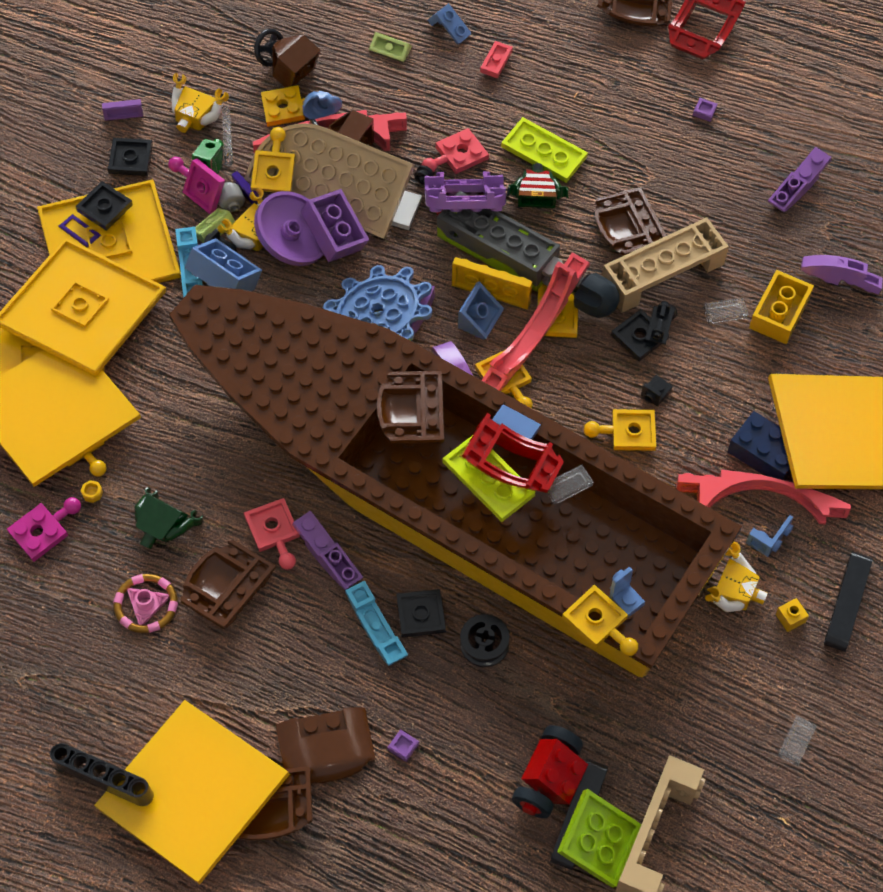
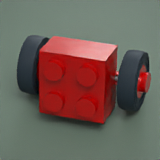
[512,725,588,819]

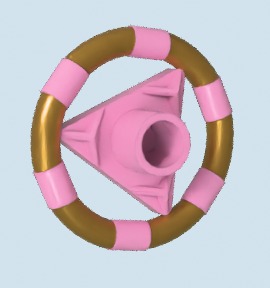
[113,574,178,633]

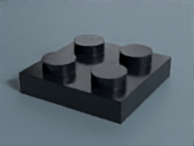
[108,138,153,176]
[75,181,133,231]
[396,589,446,638]

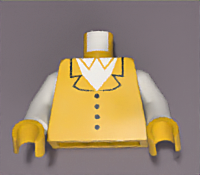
[171,73,229,133]
[217,187,264,251]
[705,542,768,612]

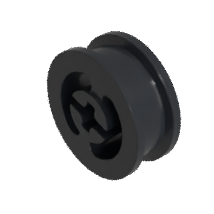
[460,614,510,667]

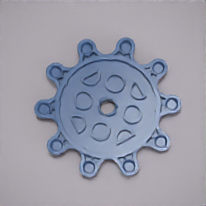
[323,265,432,341]

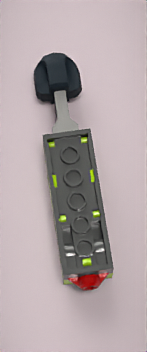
[436,191,620,318]

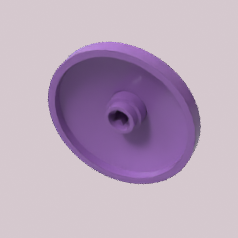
[254,191,324,266]

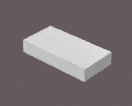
[391,191,422,230]

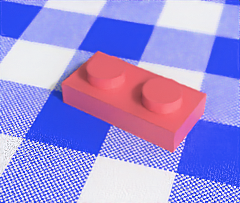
[480,41,513,79]

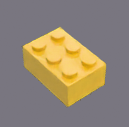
[749,270,814,345]

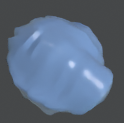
[302,91,342,120]

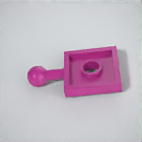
[168,156,225,214]
[7,497,81,562]

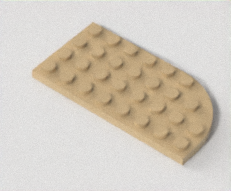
[244,123,415,239]

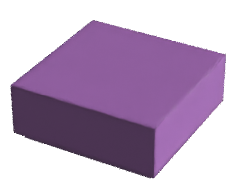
[693,98,718,122]
[387,729,419,762]

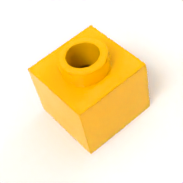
[775,598,809,632]

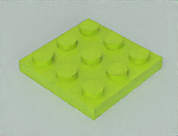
[557,789,642,888]

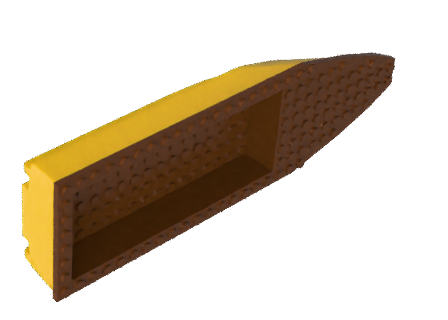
[169,285,742,677]

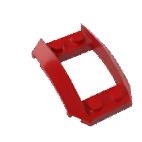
[668,0,746,60]
[459,413,564,493]

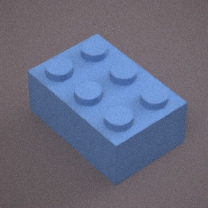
[185,238,262,291]

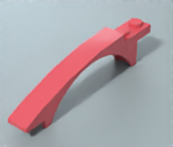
[253,110,407,153]
[481,252,590,391]
[676,470,851,525]

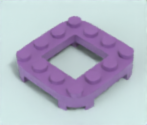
[424,171,506,212]

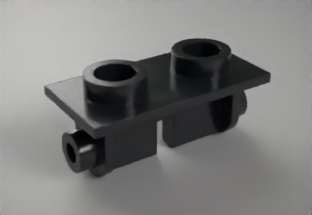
[646,301,674,345]

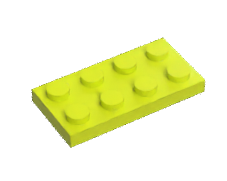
[501,117,588,183]
[442,435,536,522]

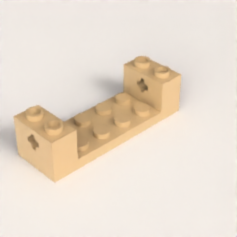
[602,217,729,313]
[616,755,706,892]

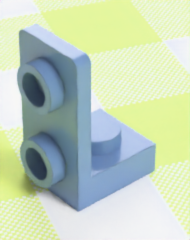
[427,3,471,44]
[746,515,794,557]
[609,567,645,618]

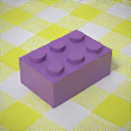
[300,189,369,263]

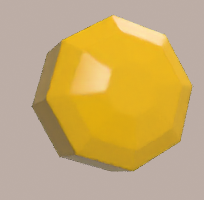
[81,480,103,503]

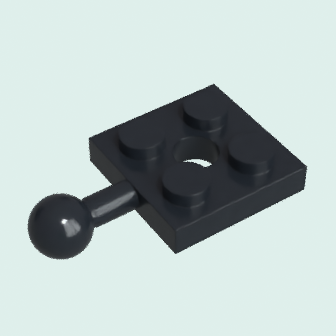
[611,304,677,362]

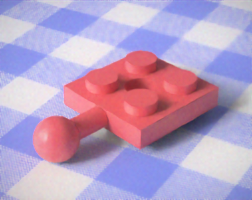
[422,128,489,174]
[244,498,300,570]

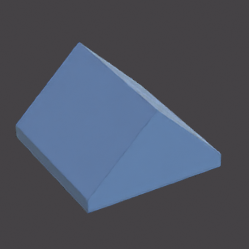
[458,282,504,340]

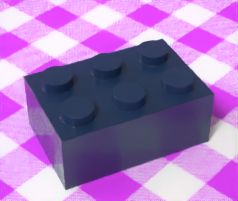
[727,411,791,480]

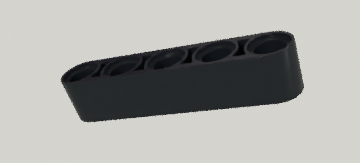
[824,551,873,652]
[50,743,154,806]
[550,759,609,870]

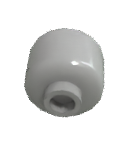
[219,182,245,212]

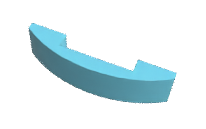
[175,227,203,298]
[345,580,408,666]

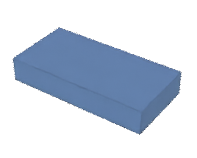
[492,404,541,440]

